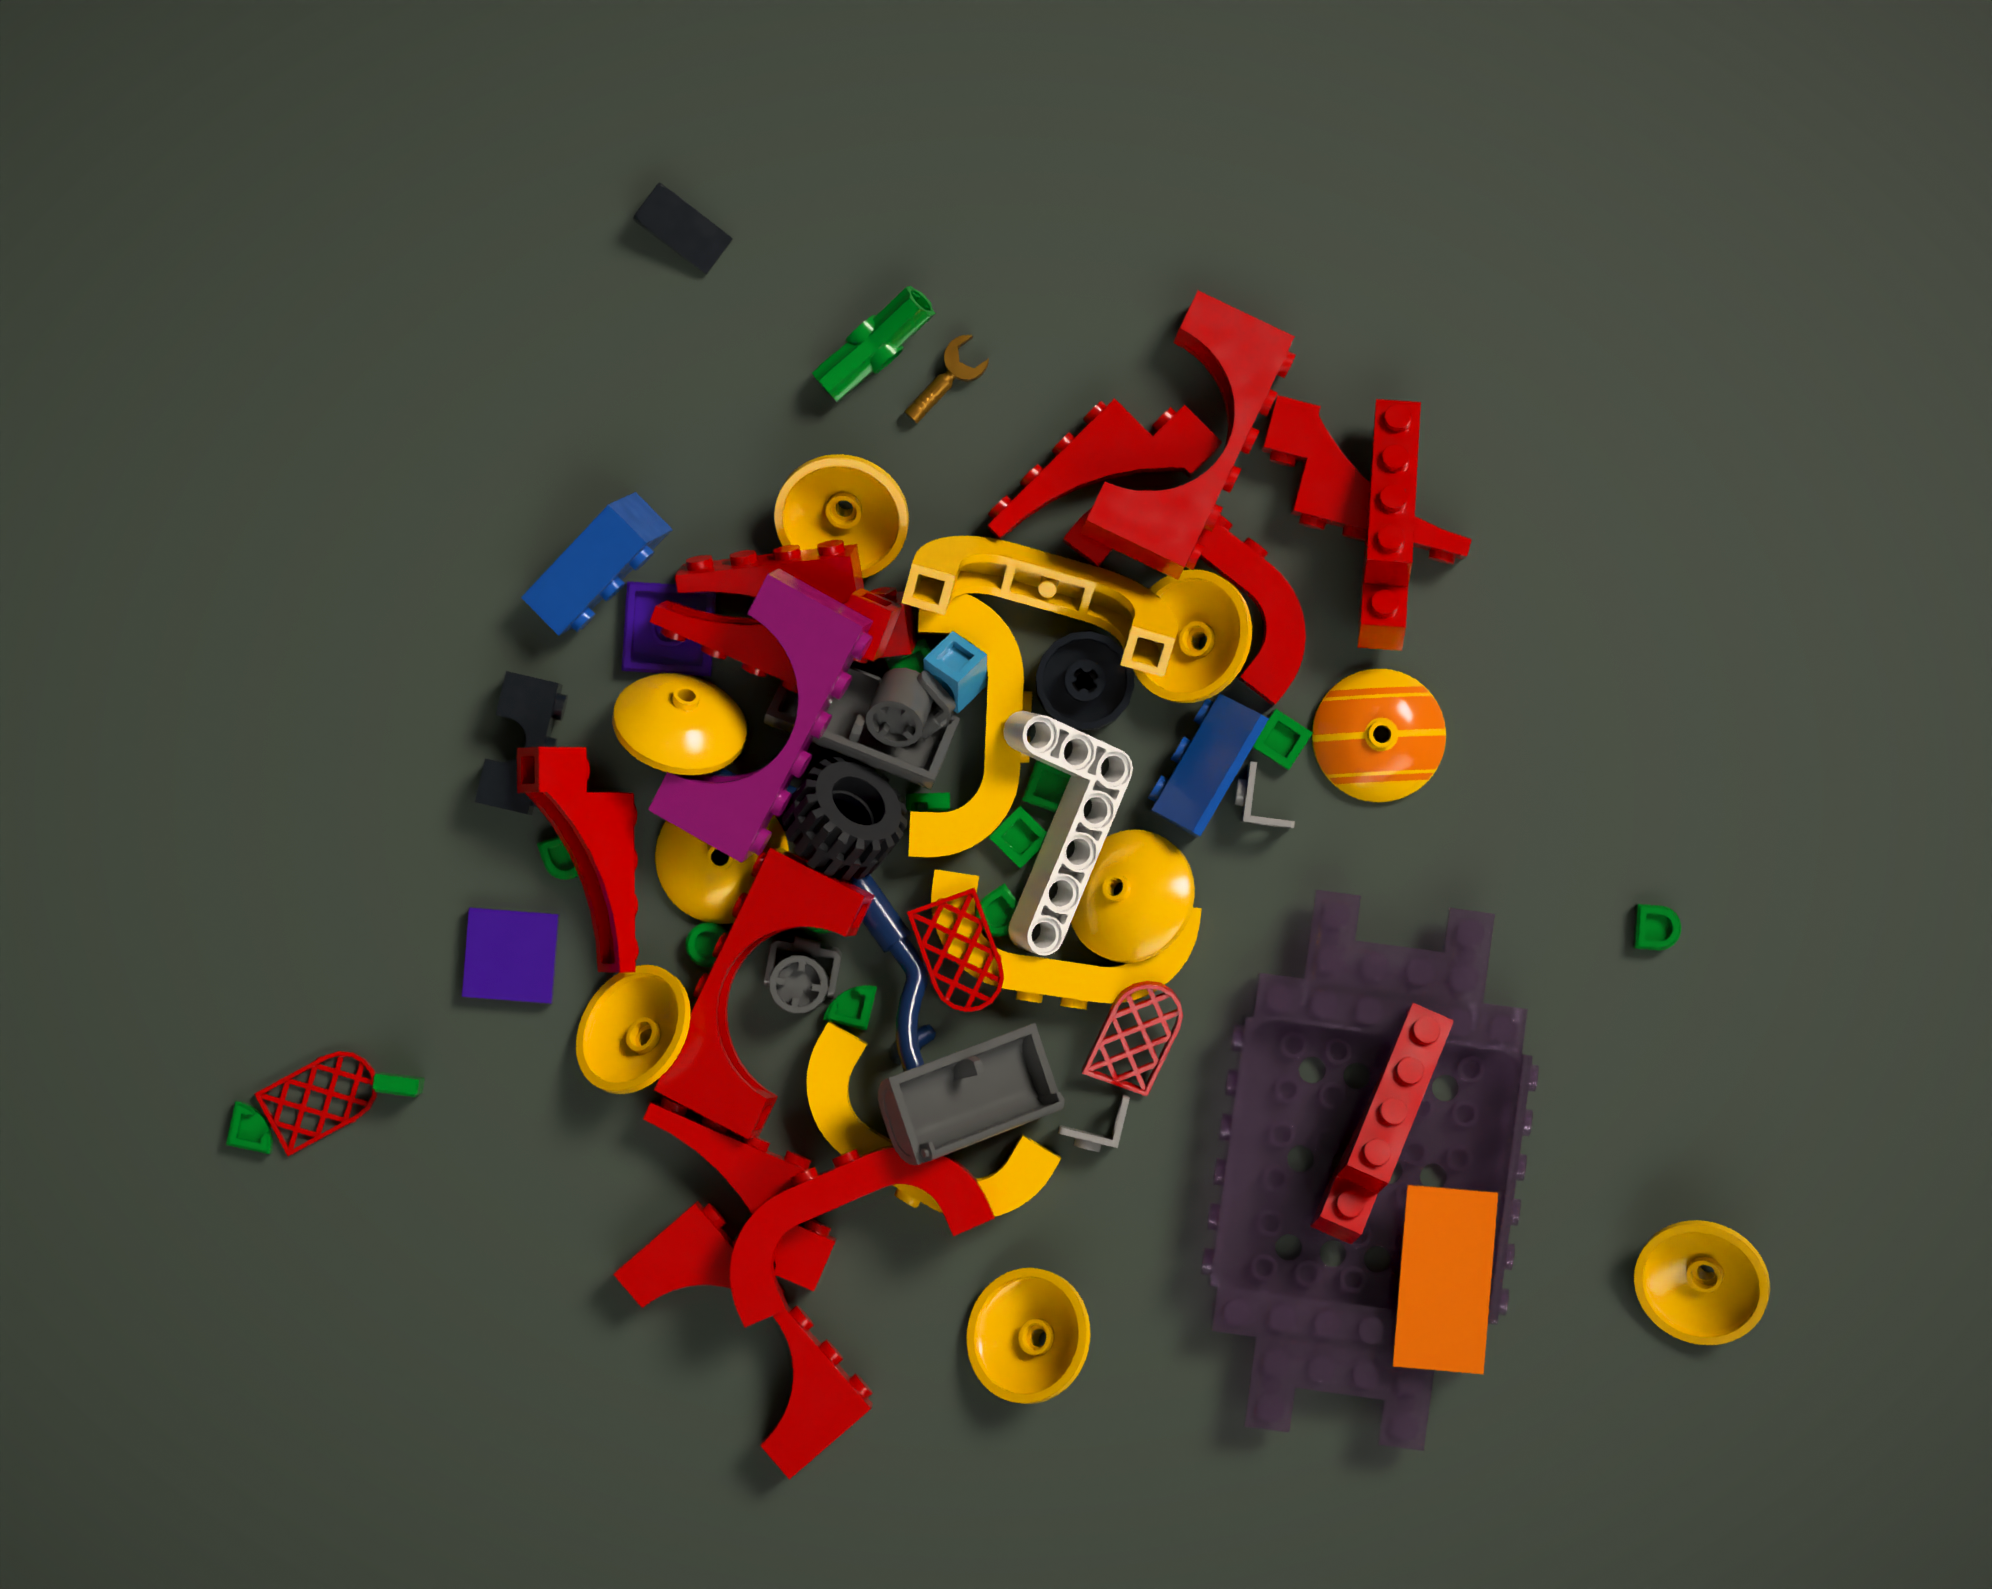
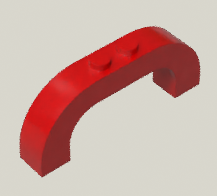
[1063,490,1306,706]
[730,1145,995,1328]

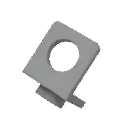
[1235,761,1295,829]
[1058,1094,1130,1152]

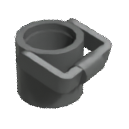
[866,668,956,747]
[764,936,842,1013]

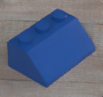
[1148,694,1269,838]

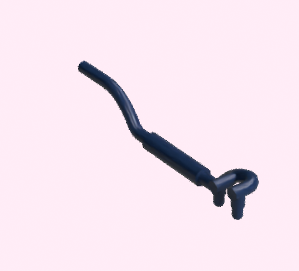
[707,768,936,1072]

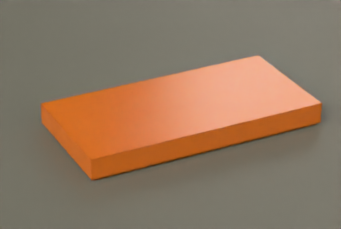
[1392,1184,1498,1375]

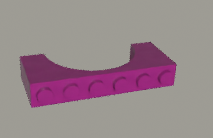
[648,569,873,863]

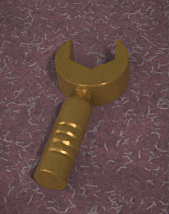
[904,335,989,423]

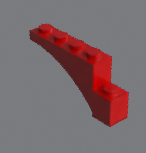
[1261,395,1472,565]
[988,398,1223,540]
[1357,399,1421,651]
[675,540,917,658]
[650,588,902,693]
[517,747,639,973]
[1310,1003,1454,1244]
[643,1097,837,1291]

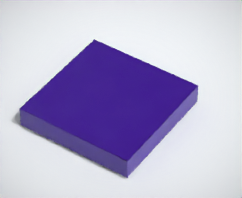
[622,581,717,677]
[462,907,560,1004]

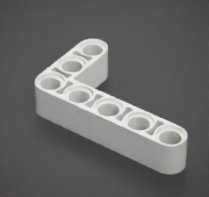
[1003,711,1133,956]

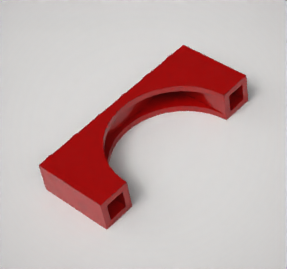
[1081,290,1296,580]
[654,848,875,1139]
[613,1201,873,1480]

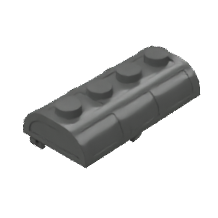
[764,666,960,790]
[878,1023,1065,1165]

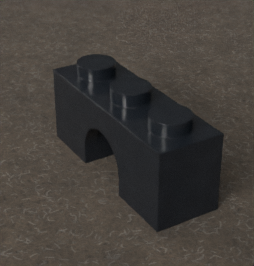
[475,671,568,815]

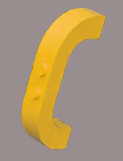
[902,536,1178,678]
[908,594,1032,858]
[931,869,1202,1010]
[806,1021,1061,1216]

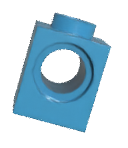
[924,631,987,713]

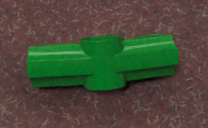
[812,285,936,403]

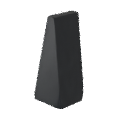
[633,182,733,275]

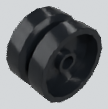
[1035,631,1135,732]

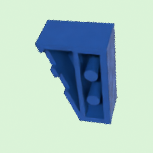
[521,492,673,636]

